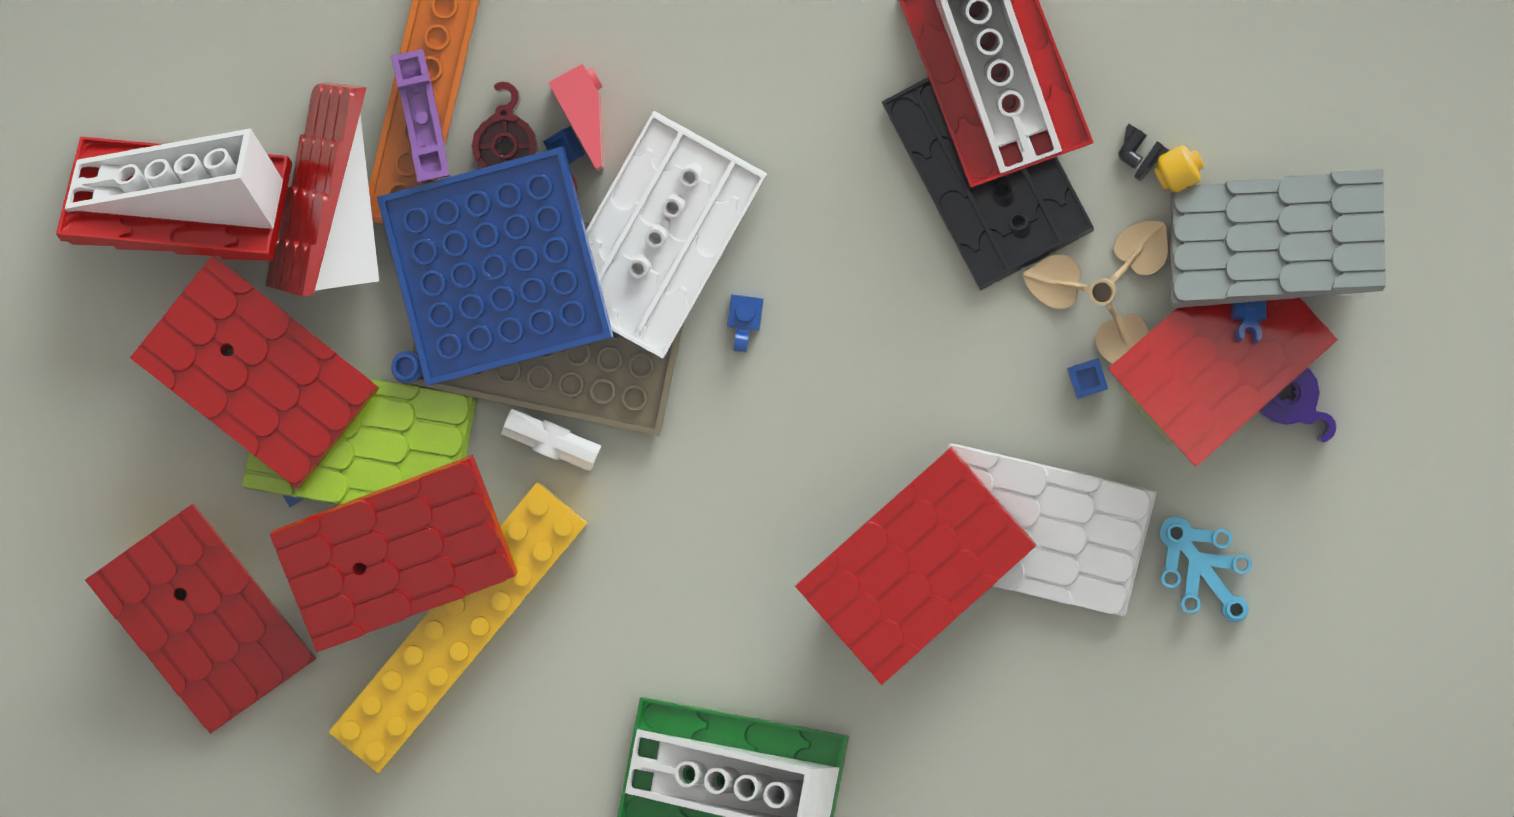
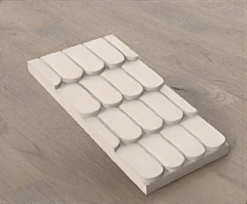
[586,111,767,359]
[948,444,1157,616]

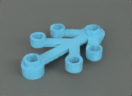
[1159,516,1252,622]

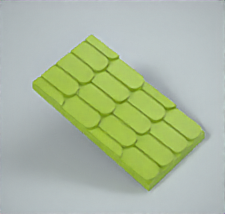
[242,378,477,505]

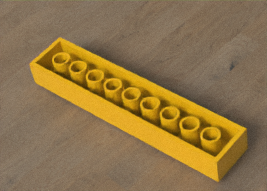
[329,482,588,773]

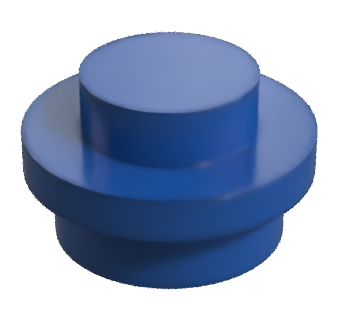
[391,351,423,383]

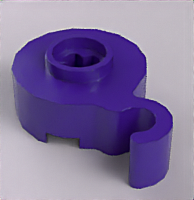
[1259,368,1336,442]

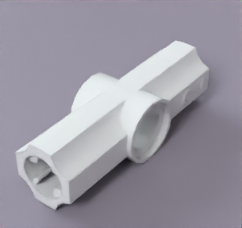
[501,409,601,471]

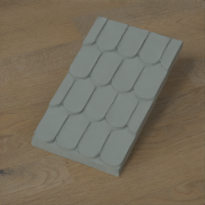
[1170,169,1386,308]

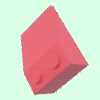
[548,64,604,172]

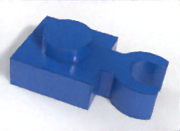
[1231,301,1266,344]

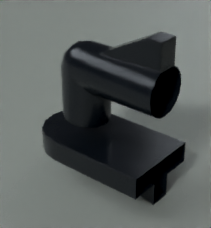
[1118,124,1170,181]

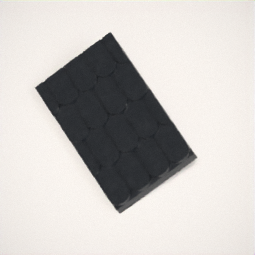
[882,77,1094,291]

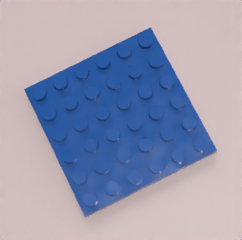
[377,147,614,386]

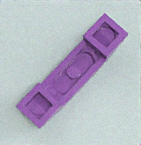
[391,49,450,183]

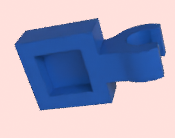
[727,294,763,352]

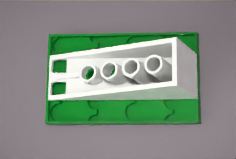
[617,697,849,817]

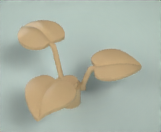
[1023,220,1169,364]

